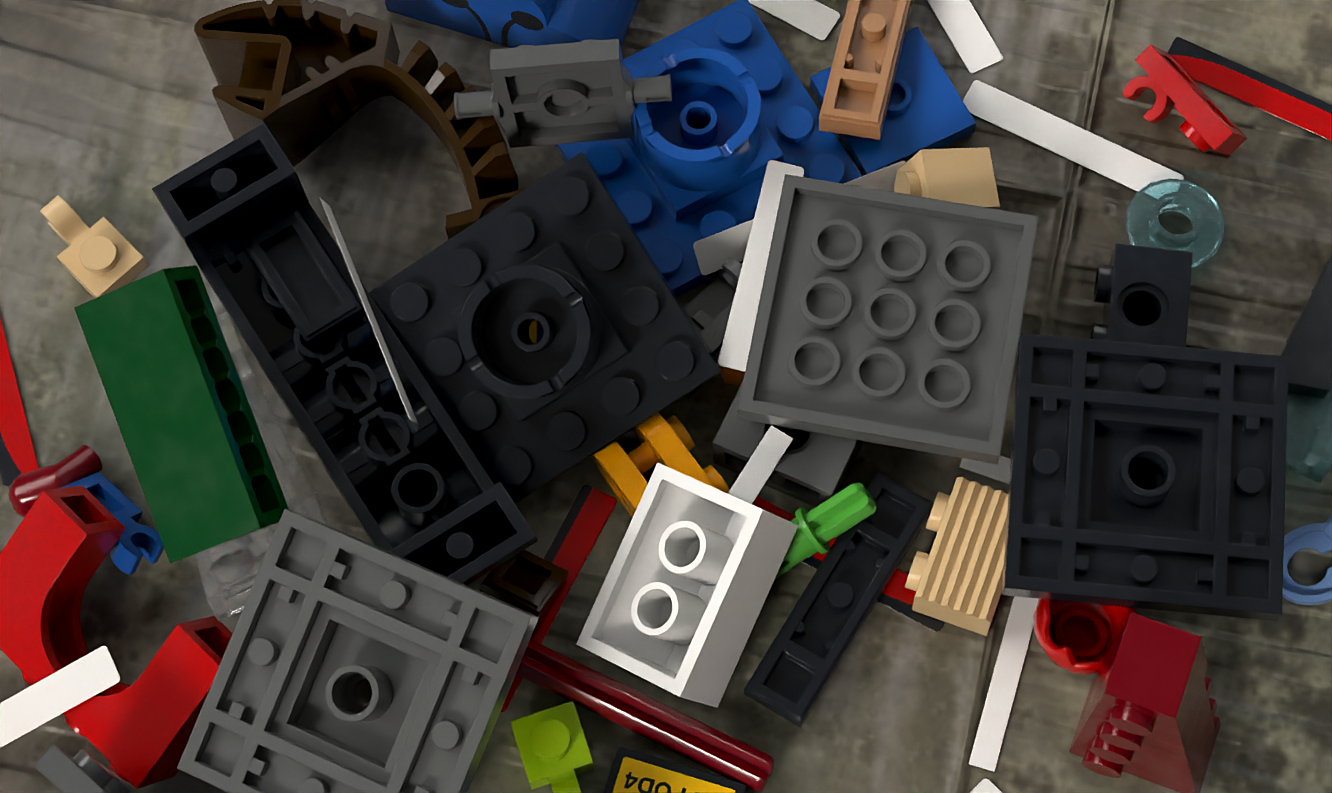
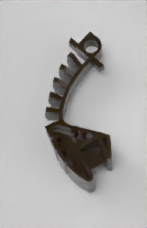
[194,0,526,240]

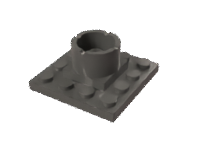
[177,509,539,793]

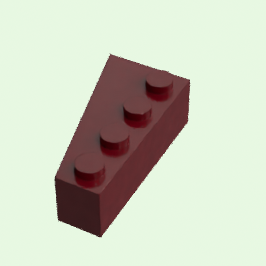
[1069,612,1221,793]

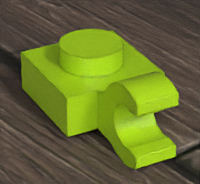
[510,701,595,793]

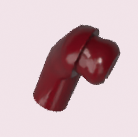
[8,445,103,517]

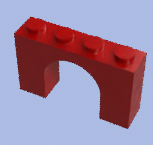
[0,485,233,789]

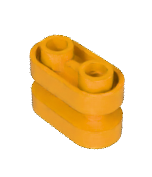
[592,413,730,518]

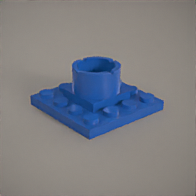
[554,0,862,297]

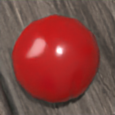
[1033,599,1136,675]

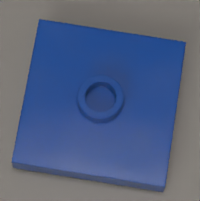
[810,26,976,176]

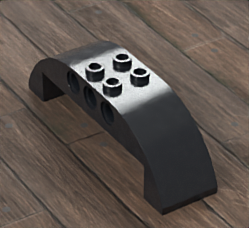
[152,123,538,585]

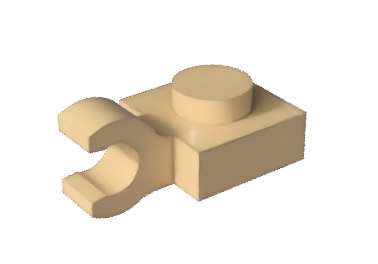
[40,195,149,298]

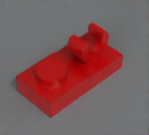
[1122,44,1247,155]

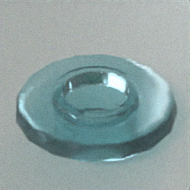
[1125,178,1225,267]

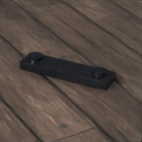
[744,472,934,728]

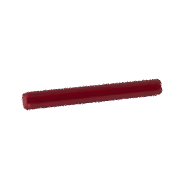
[516,639,774,791]

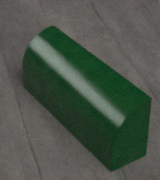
[74,265,289,563]

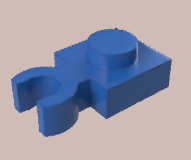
[61,472,164,575]

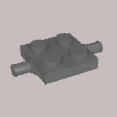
[454,39,672,148]

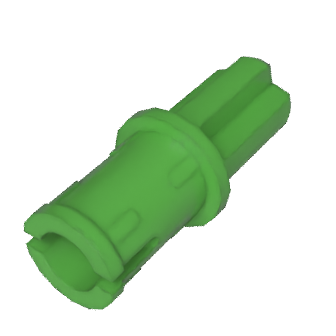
[774,483,877,581]

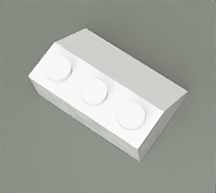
[576,462,799,708]

